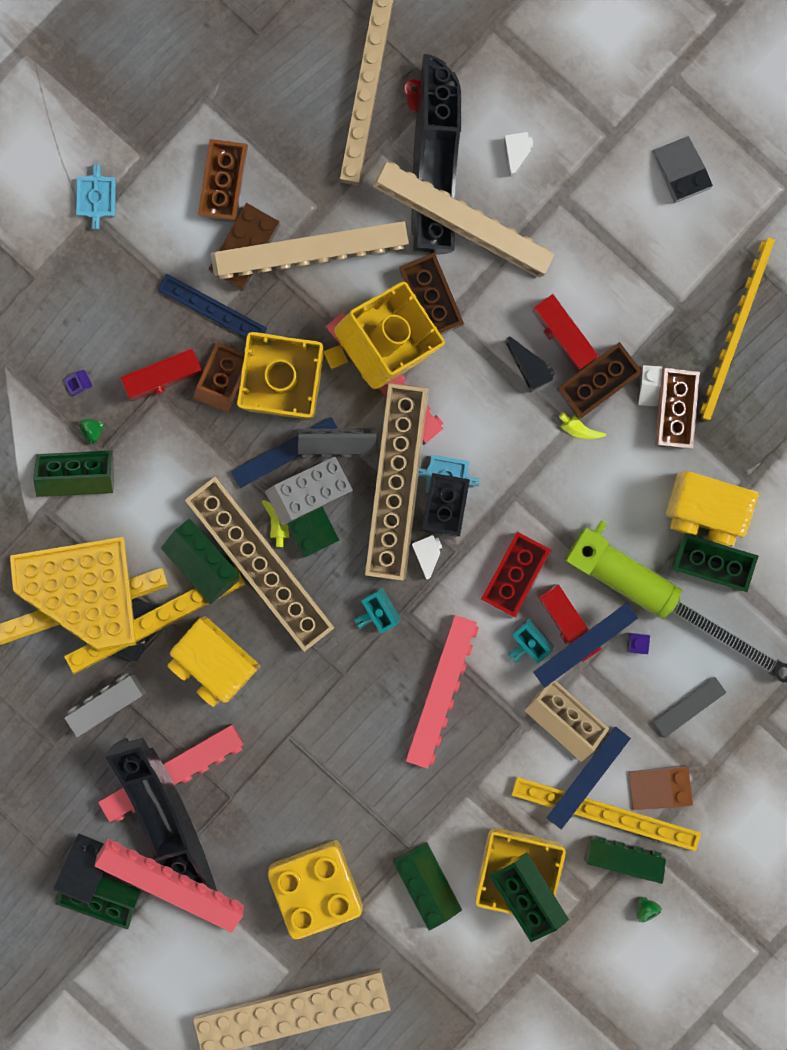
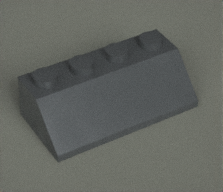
[297,428,376,457]

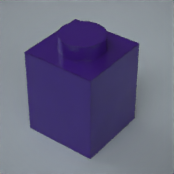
[627,633,650,655]

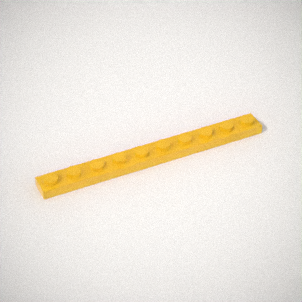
[699,237,775,421]
[0,567,169,645]
[64,567,245,675]
[511,776,701,851]

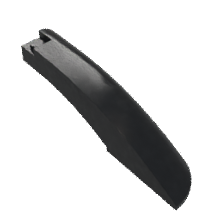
[411,54,461,255]
[106,737,217,891]

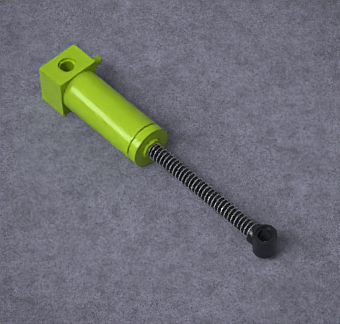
[563,520,787,683]

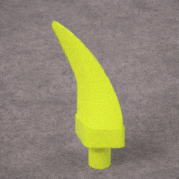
[558,412,607,439]
[262,500,289,548]

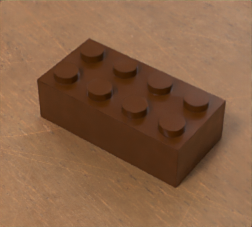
[208,203,281,291]
[399,252,464,335]
[556,342,643,420]

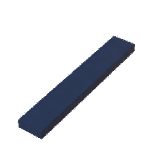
[158,273,268,339]
[231,417,337,489]
[533,603,638,688]
[546,727,631,830]

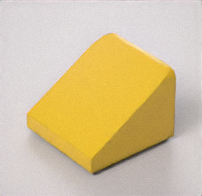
[323,345,348,370]

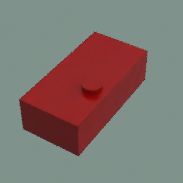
[532,294,599,372]
[120,348,203,401]
[481,531,552,618]
[537,584,602,662]

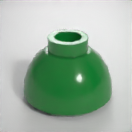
[79,419,105,444]
[636,897,662,923]

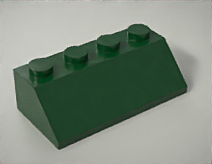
[33,450,114,497]
[288,506,340,558]
[161,518,240,605]
[671,533,759,592]
[584,835,666,884]
[393,842,462,931]
[489,853,569,942]
[56,877,141,929]

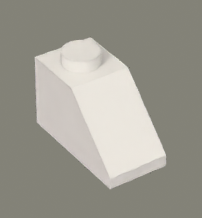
[504,132,533,176]
[638,365,662,407]
[412,535,442,579]

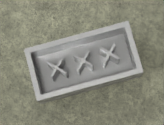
[265,457,353,526]
[65,673,146,737]

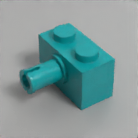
[355,587,401,634]
[508,618,554,664]

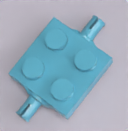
[76,163,116,230]
[419,455,480,493]

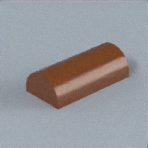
[198,139,248,222]
[655,368,700,449]

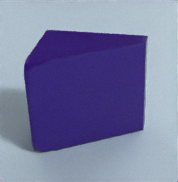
[64,370,92,397]

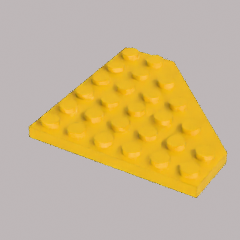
[10,537,137,651]

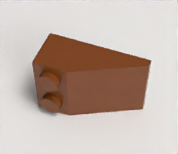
[193,342,245,413]
[629,765,693,810]

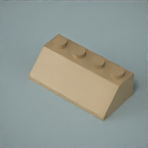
[524,680,609,762]

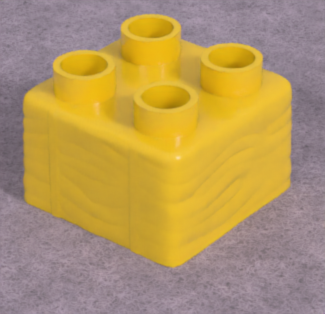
[334,282,445,389]
[237,332,323,420]
[666,471,759,546]
[167,616,261,707]
[475,828,566,915]
[268,840,363,940]

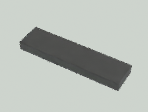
[653,677,727,738]

